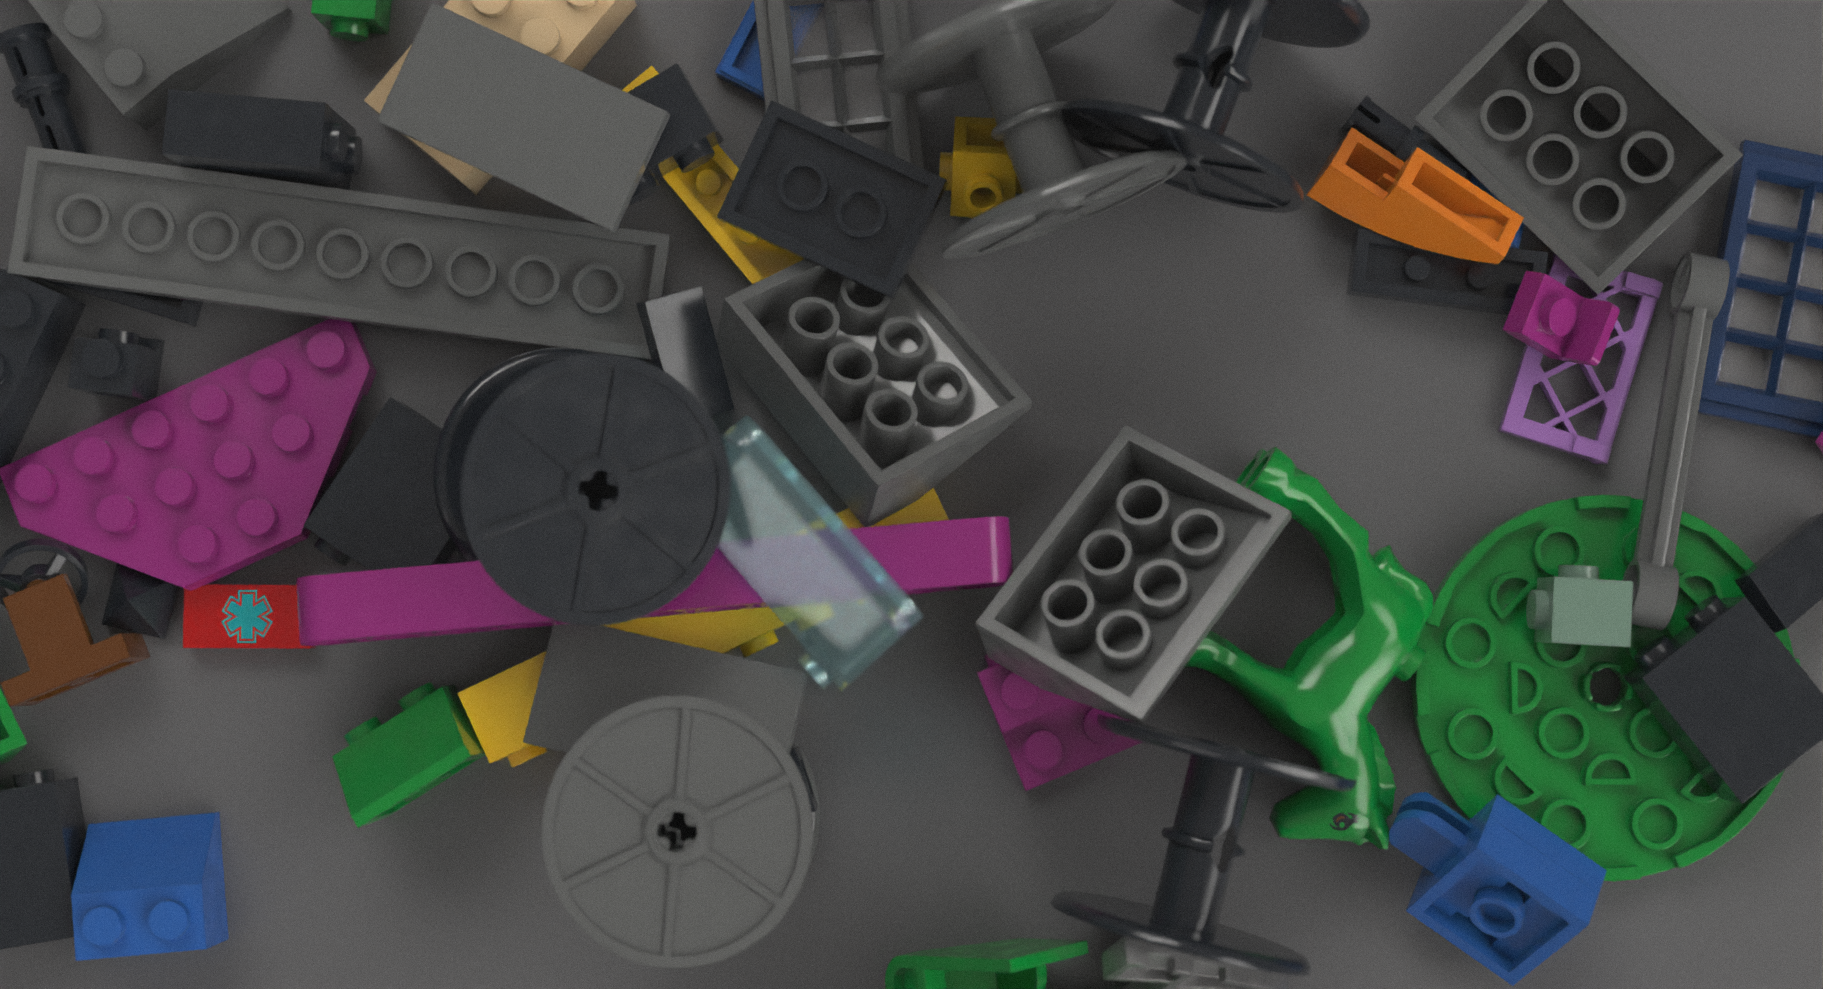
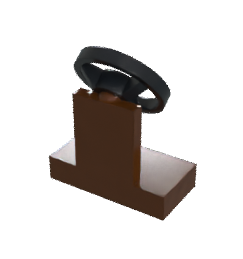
[0,538,151,707]

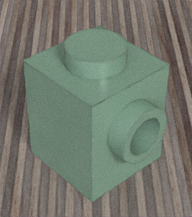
[1526,565,1633,647]

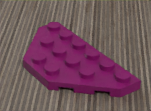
[0,319,377,591]

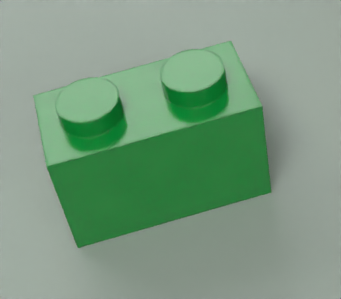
[332,682,485,828]

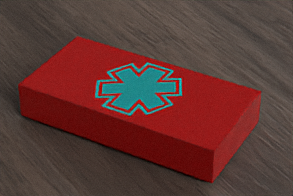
[183,584,316,649]

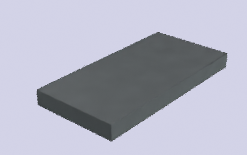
[377,2,671,233]
[523,624,809,755]

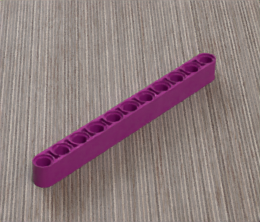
[296,516,1014,646]

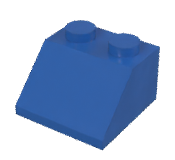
[71,812,229,961]

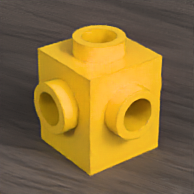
[939,116,1023,219]

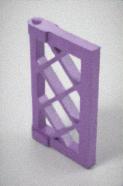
[1498,253,1663,465]

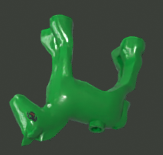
[1184,446,1433,850]

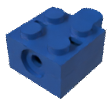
[1389,792,1607,986]

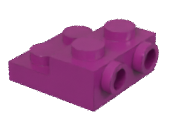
[976,654,1143,791]

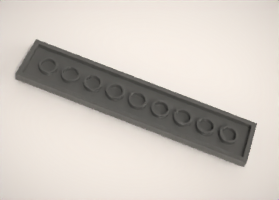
[7,146,671,362]

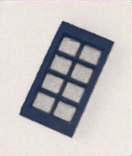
[1698,140,1823,438]

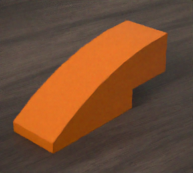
[1307,127,1524,264]

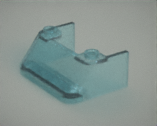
[717,415,923,694]

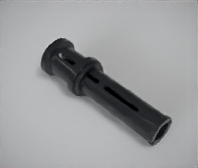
[0,23,88,154]

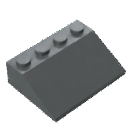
[27,0,291,130]
[1415,0,1743,294]
[716,259,1033,527]
[975,425,1292,725]

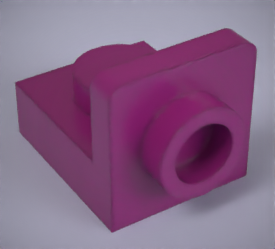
[1502,271,1620,366]

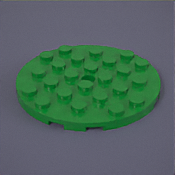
[1411,495,1800,881]

